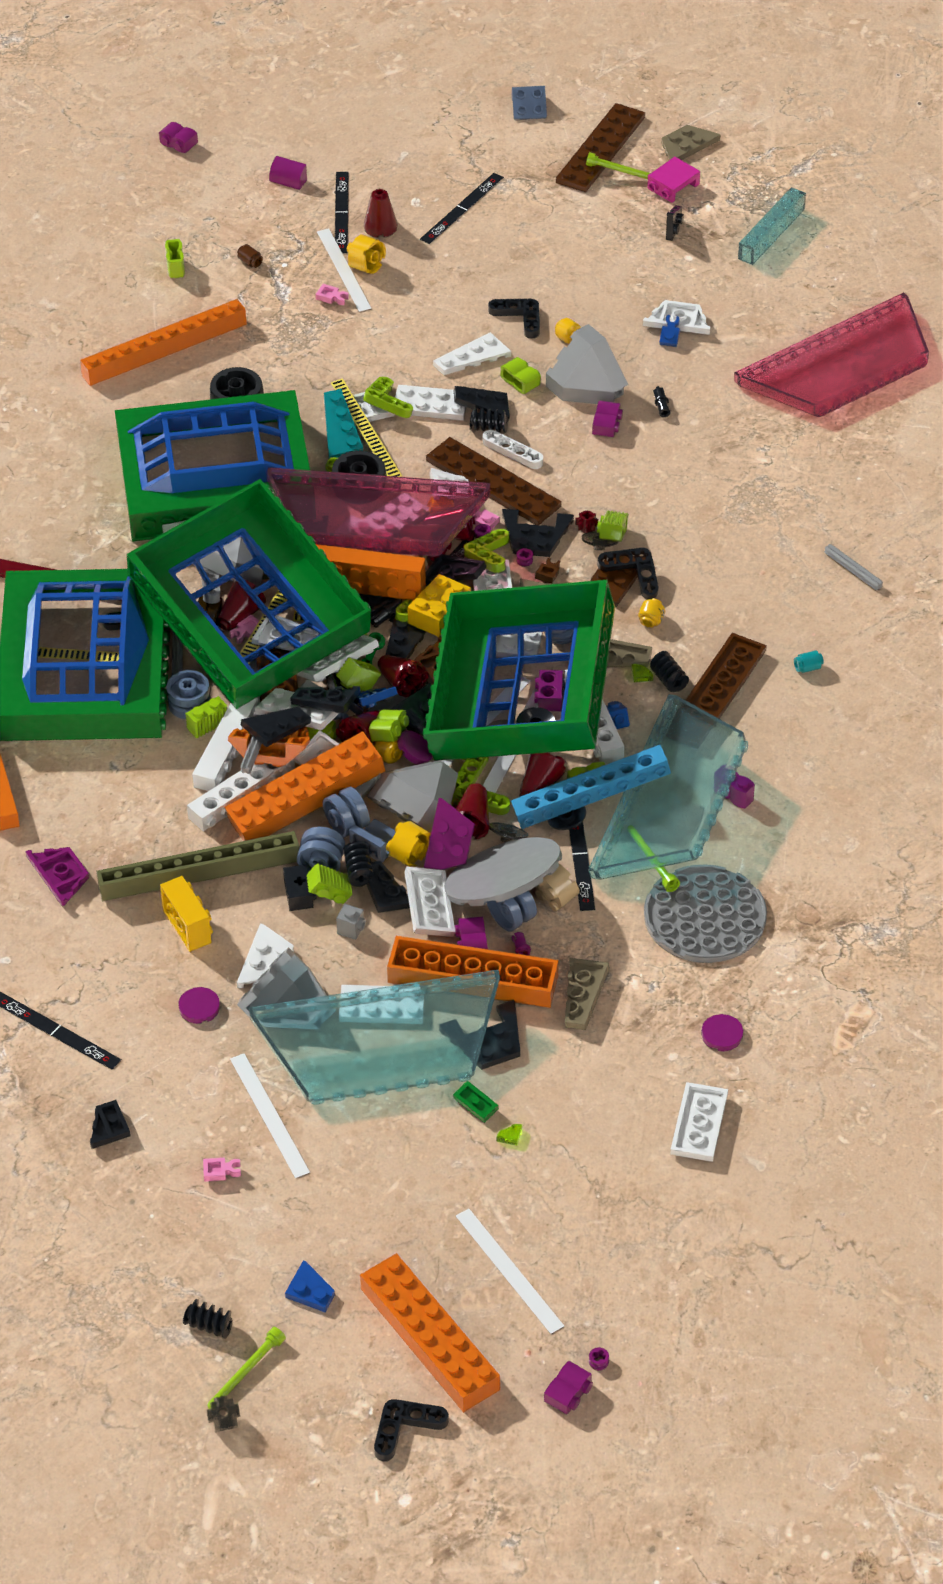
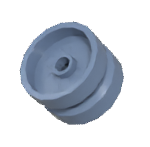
[166,670,210,719]
[323,786,370,838]
[297,826,345,872]
[487,891,537,932]

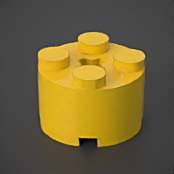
[347,234,386,274]
[386,821,431,867]

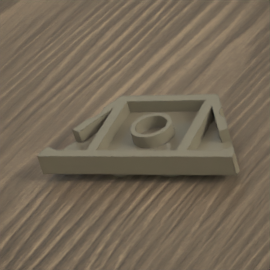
[661,125,721,160]

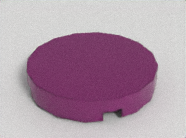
[397,731,433,765]
[178,987,220,1024]
[701,1014,744,1051]

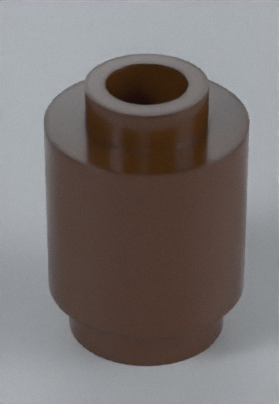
[237,244,263,268]

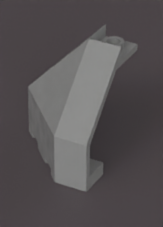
[546,324,628,404]
[200,537,264,586]
[367,761,458,833]
[237,947,337,1030]

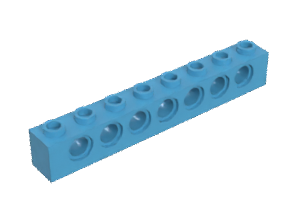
[511,745,671,829]

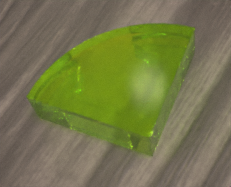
[631,664,653,683]
[496,1124,522,1146]

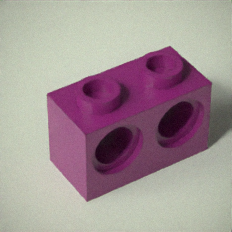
[534,670,563,712]

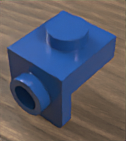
[606,701,630,729]

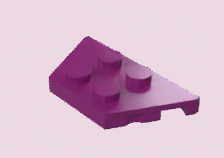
[424,798,475,870]
[25,847,89,906]

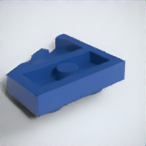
[356,687,398,708]
[285,1260,335,1313]

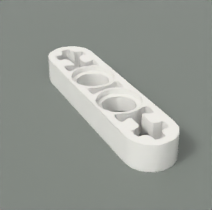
[483,430,543,469]

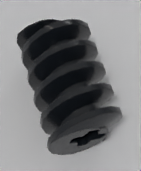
[470,407,508,433]
[650,651,689,692]
[343,842,374,887]
[183,1299,233,1339]

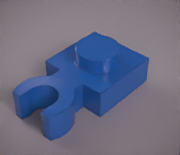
[659,315,680,347]

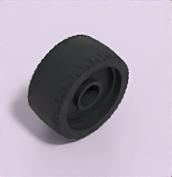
[210,367,264,399]
[331,451,387,506]

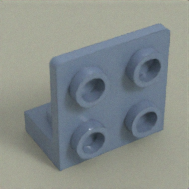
[511,86,547,120]
[349,819,396,862]

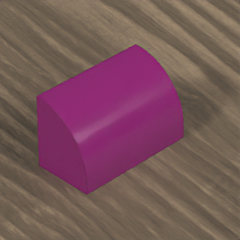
[269,156,307,190]

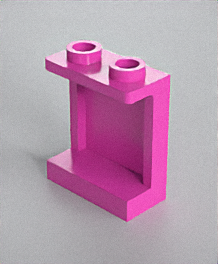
[647,157,700,203]

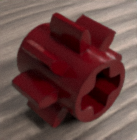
[575,510,599,533]

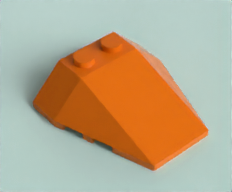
[228,726,310,767]

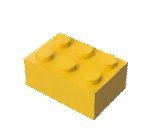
[407,574,471,637]
[160,876,213,952]

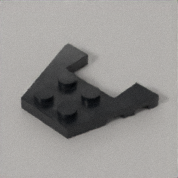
[502,509,574,557]
[439,1000,520,1070]

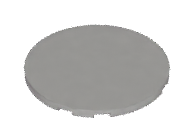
[444,837,562,906]
[644,865,767,963]

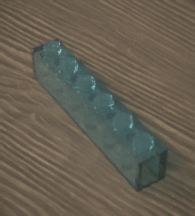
[738,187,806,265]

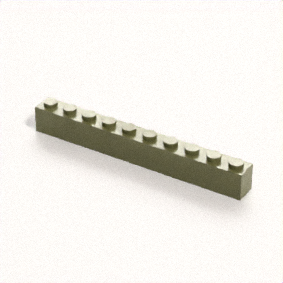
[96,831,299,902]

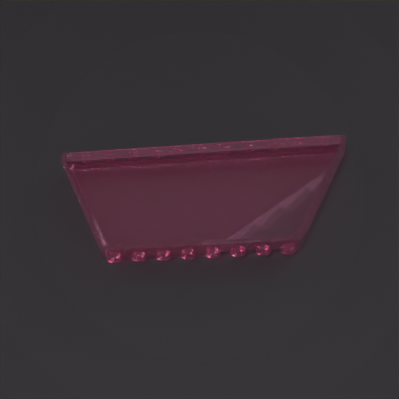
[734,292,929,417]
[267,468,490,556]

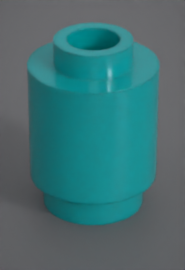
[794,650,824,673]

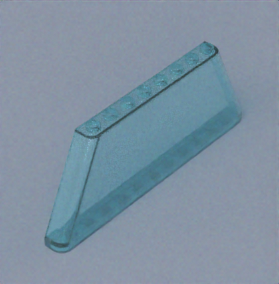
[588,694,748,880]
[249,970,500,1105]

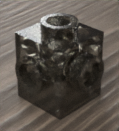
[206,1396,240,1432]

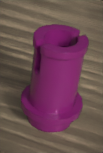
[511,932,531,956]

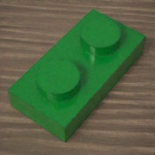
[453,1080,499,1123]

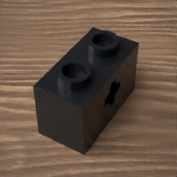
[283,864,317,911]

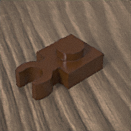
[535,557,561,584]

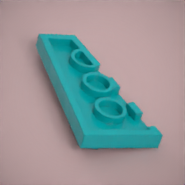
[324,389,363,459]

